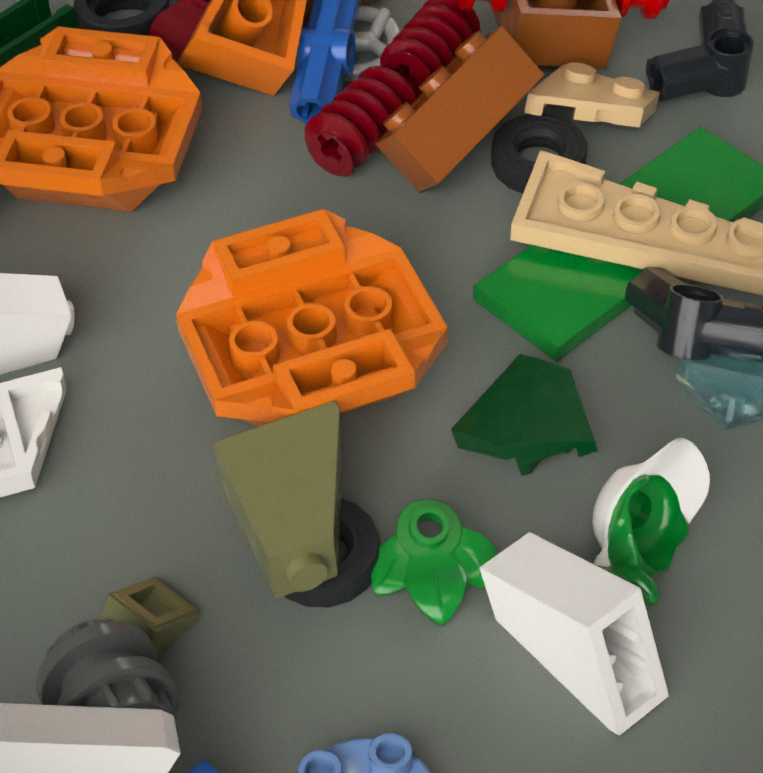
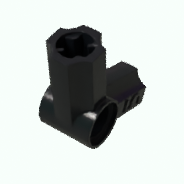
[646,0,754,102]
[625,267,763,362]

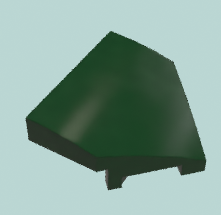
[451,354,598,476]

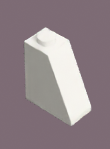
[0,273,75,375]
[479,532,669,736]
[0,703,181,773]

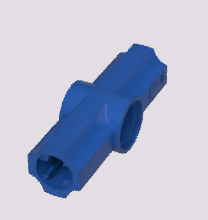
[289,0,361,125]

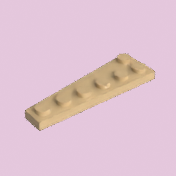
[510,150,763,296]

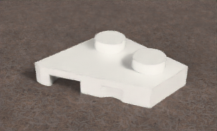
[0,367,67,498]

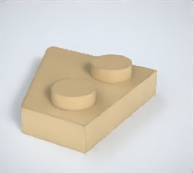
[524,62,660,128]

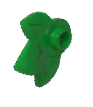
[371,499,498,626]

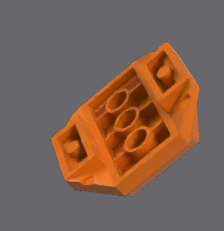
[0,27,203,212]
[176,209,448,427]

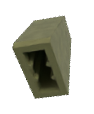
[213,400,343,599]

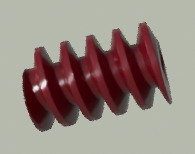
[380,0,481,98]
[305,66,417,177]

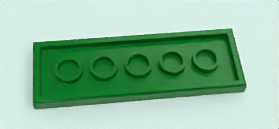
[473,127,763,362]

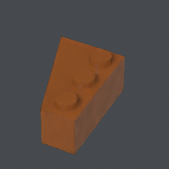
[375,26,545,192]

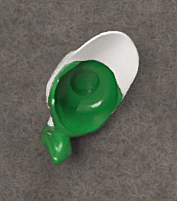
[592,438,710,605]

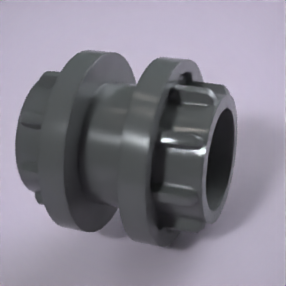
[36,619,179,718]

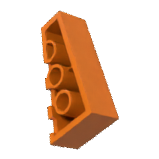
[177,0,307,96]

